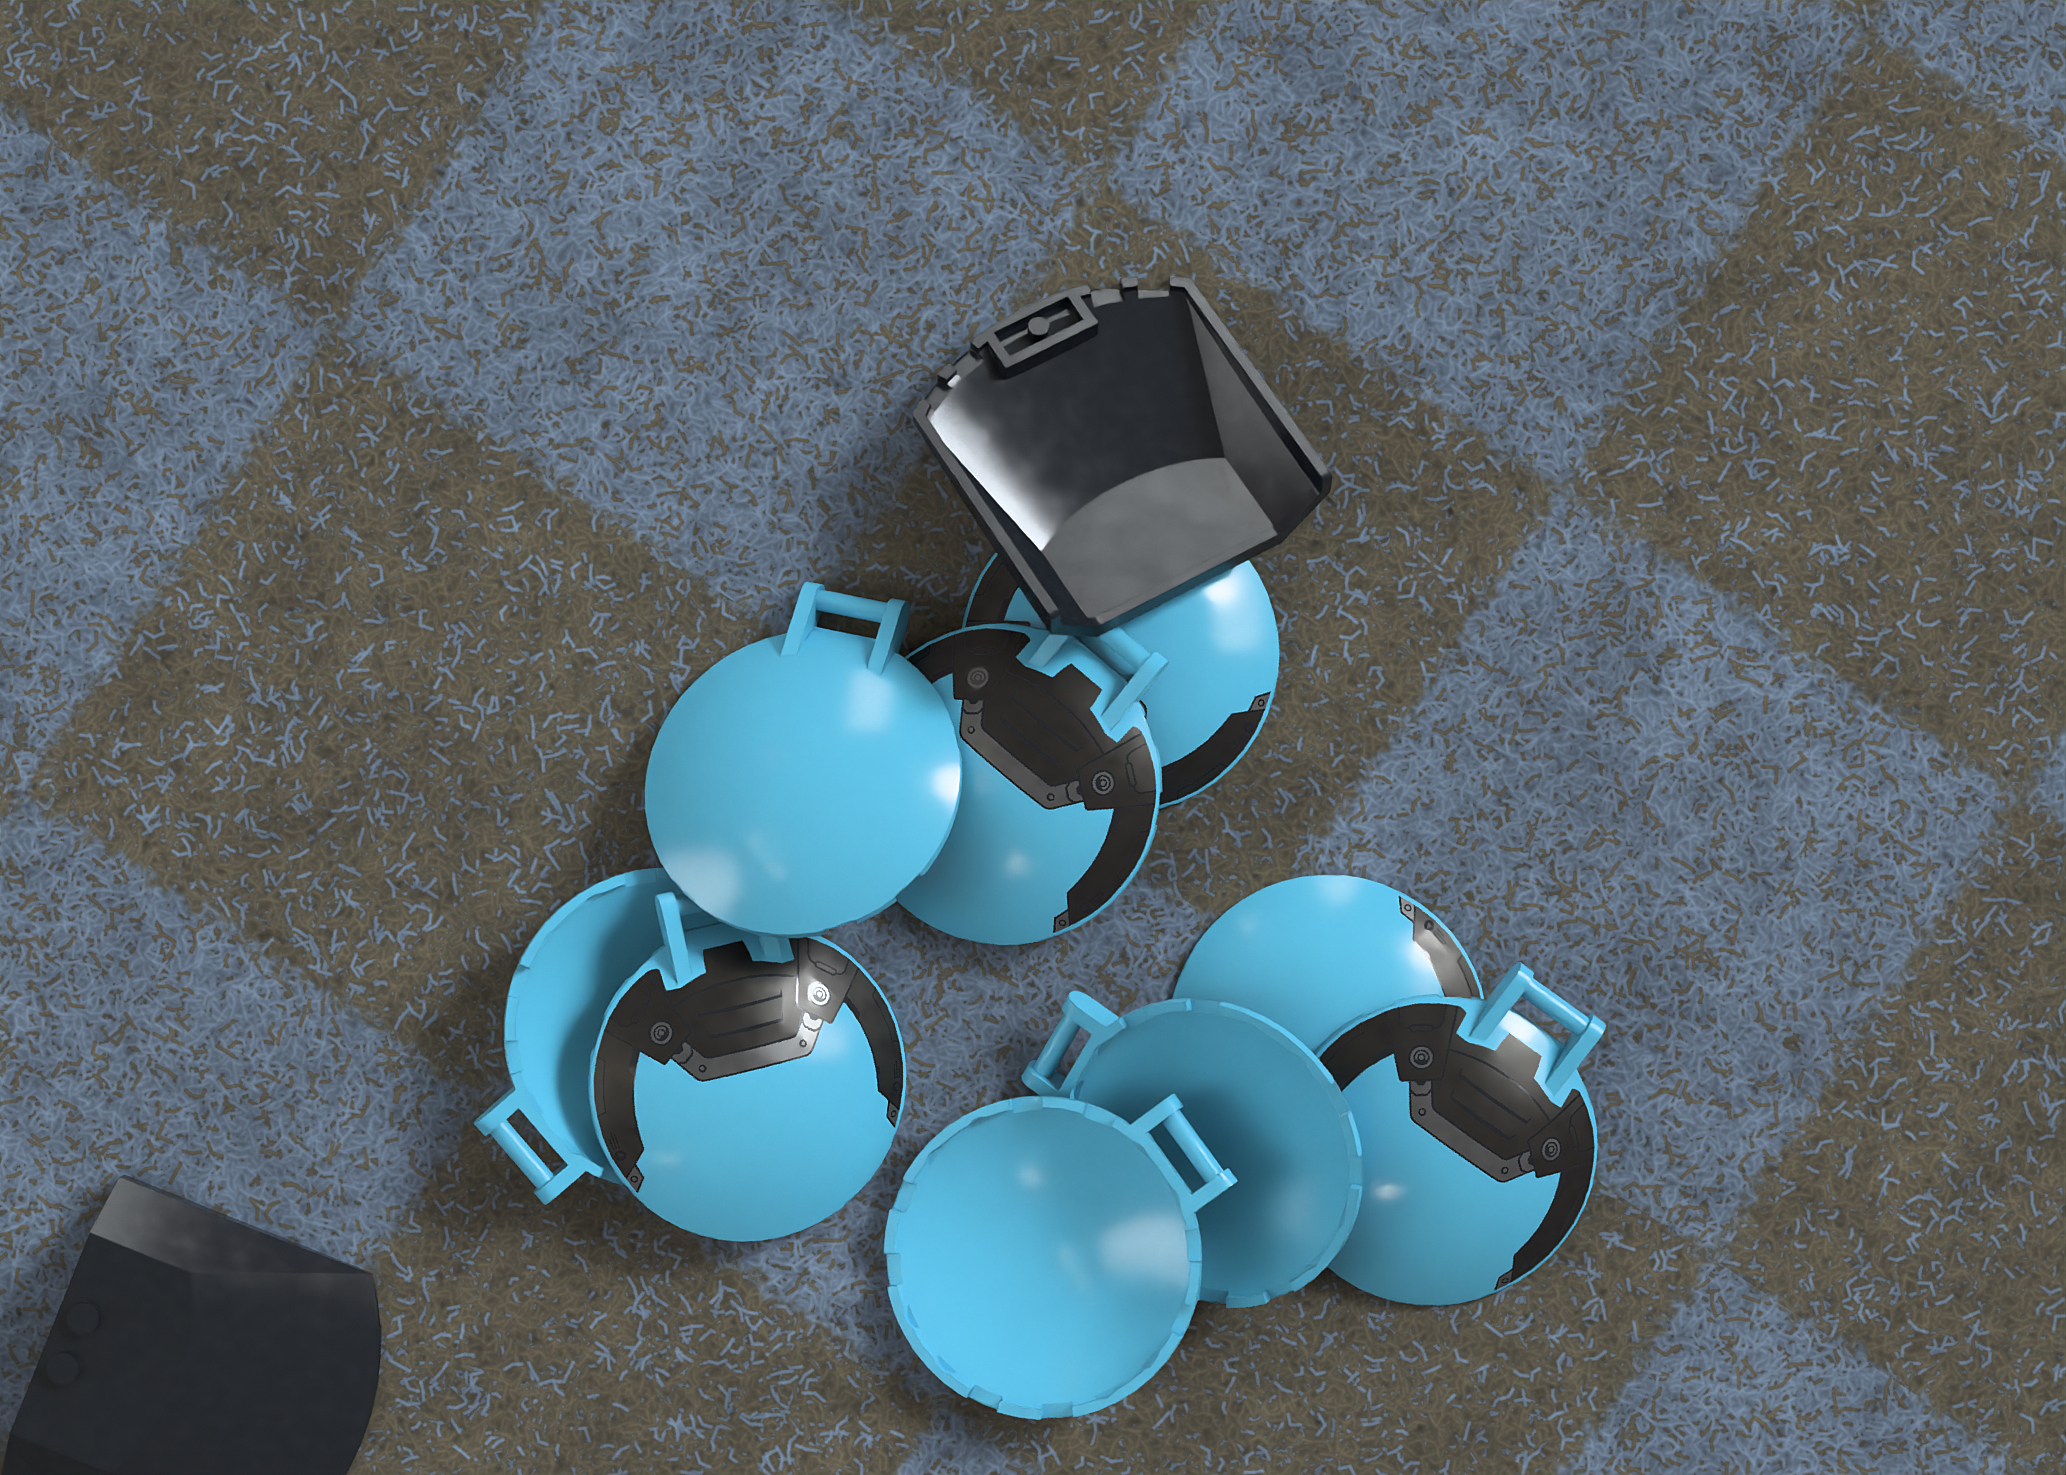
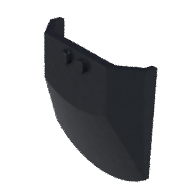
[913,276,1332,637]
[1,1175,382,1475]

